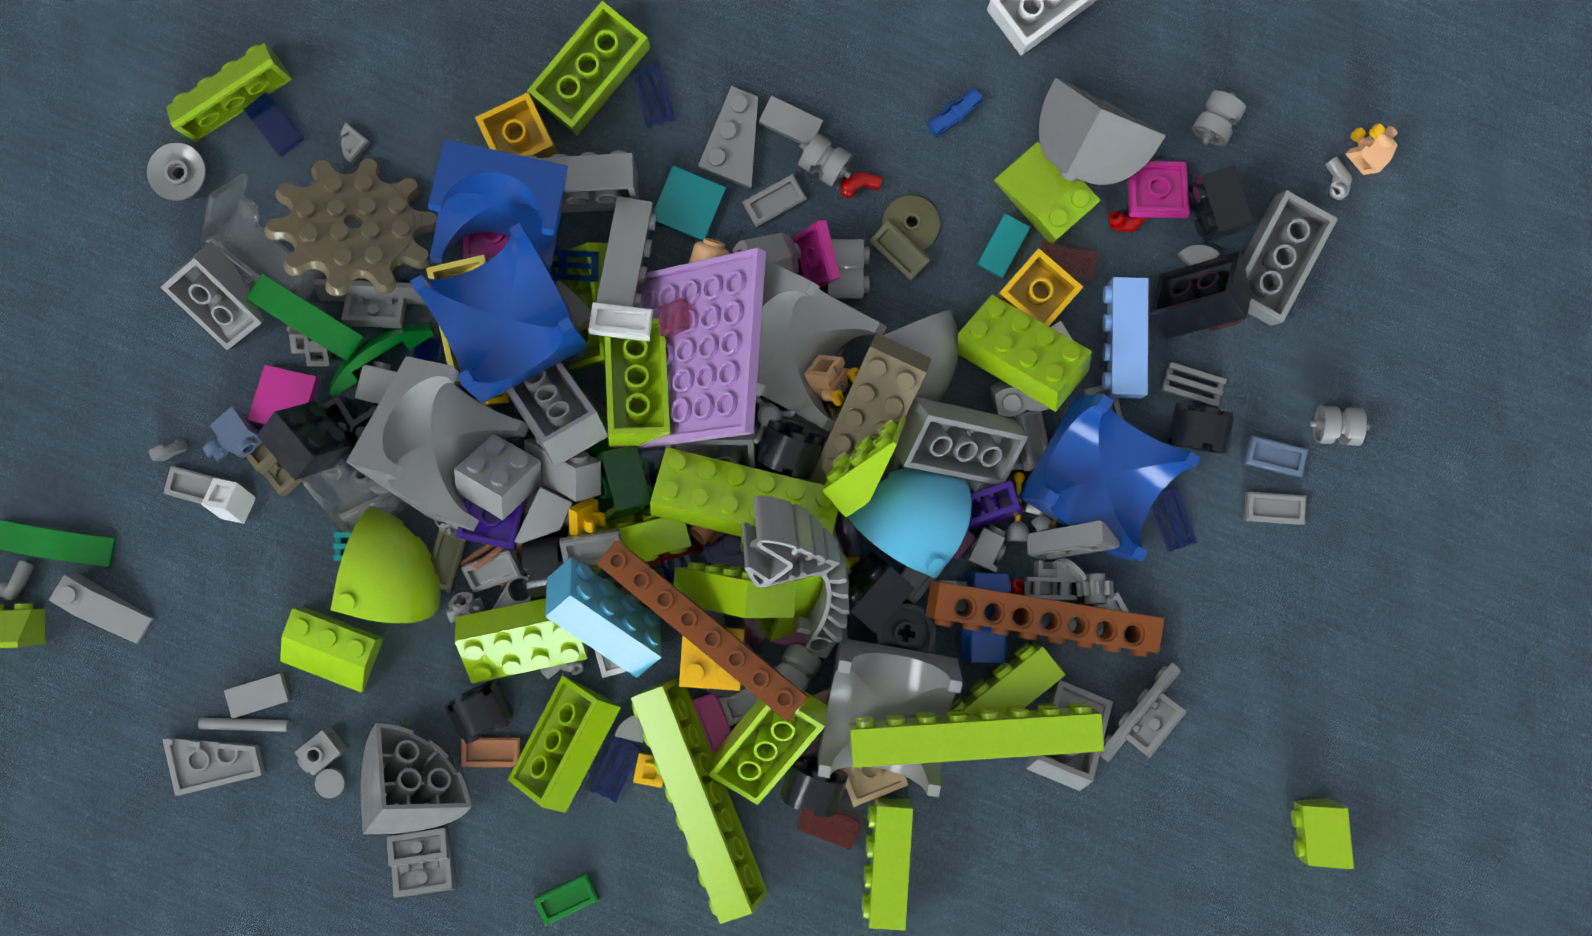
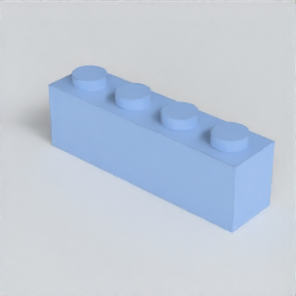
[1102,277,1148,399]

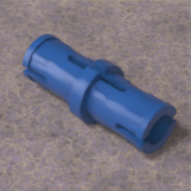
[926,87,984,137]

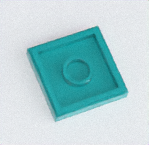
[653,166,727,241]

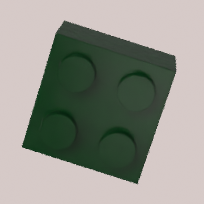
[594,446,652,521]

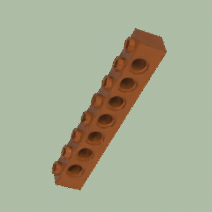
[597,540,810,722]
[925,580,1165,657]

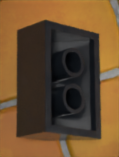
[1149,251,1252,339]

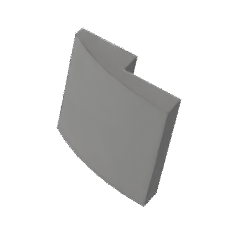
[387,828,455,898]

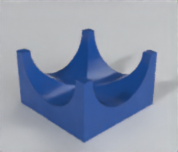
[428,139,568,272]
[410,223,589,403]
[1018,394,1201,562]

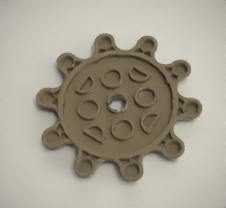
[264,158,437,297]

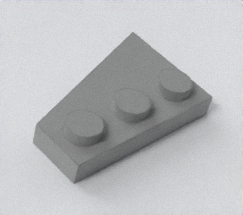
[698,86,758,190]
[162,737,265,796]

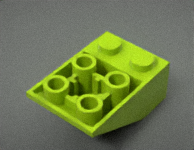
[822,416,906,518]

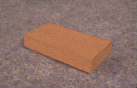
[460,736,521,767]

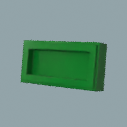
[533,872,600,926]

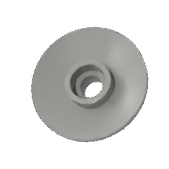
[147,143,206,201]

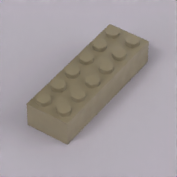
[809,333,932,513]

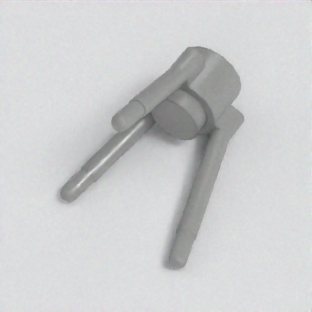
[753,395,796,444]

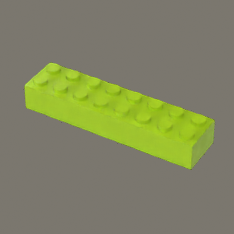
[631,675,769,924]
[849,702,1104,768]

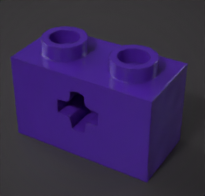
[967,481,1024,531]

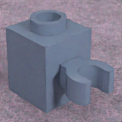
[203,406,262,462]

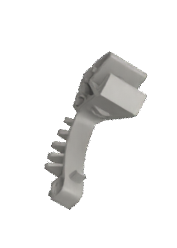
[742,495,849,658]

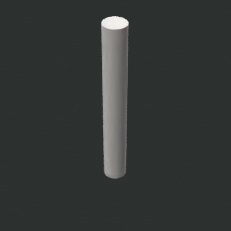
[198,717,290,732]

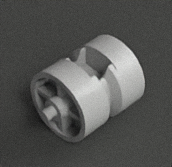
[1192,90,1246,146]
[798,133,853,188]
[1309,405,1370,446]
[775,644,822,691]

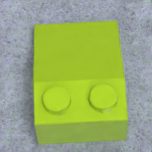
[994,142,1101,245]

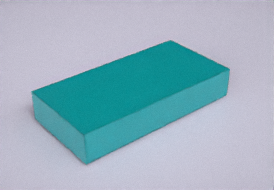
[976,213,1030,279]

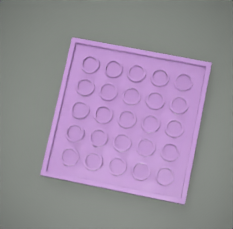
[613,248,766,449]

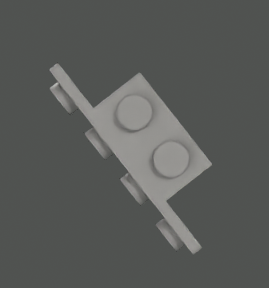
[313,279,426,328]
[1100,662,1187,762]

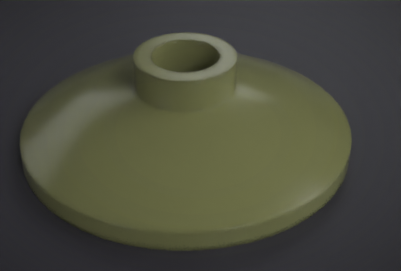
[882,195,940,250]

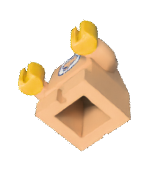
[1345,123,1398,175]
[804,355,859,406]

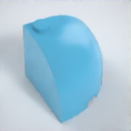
[848,467,972,579]

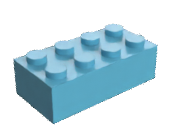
[545,557,662,678]

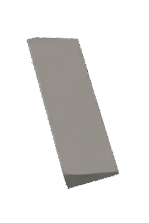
[1027,520,1120,560]

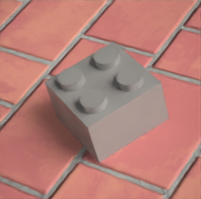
[454,434,541,520]

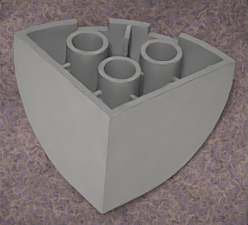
[1039,77,1165,185]
[883,310,959,402]
[361,723,471,835]

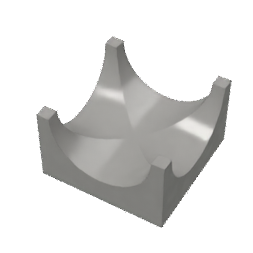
[756,260,887,432]
[346,356,529,531]
[817,638,963,797]

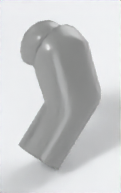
[1325,156,1352,200]
[0,561,34,600]
[540,660,584,679]

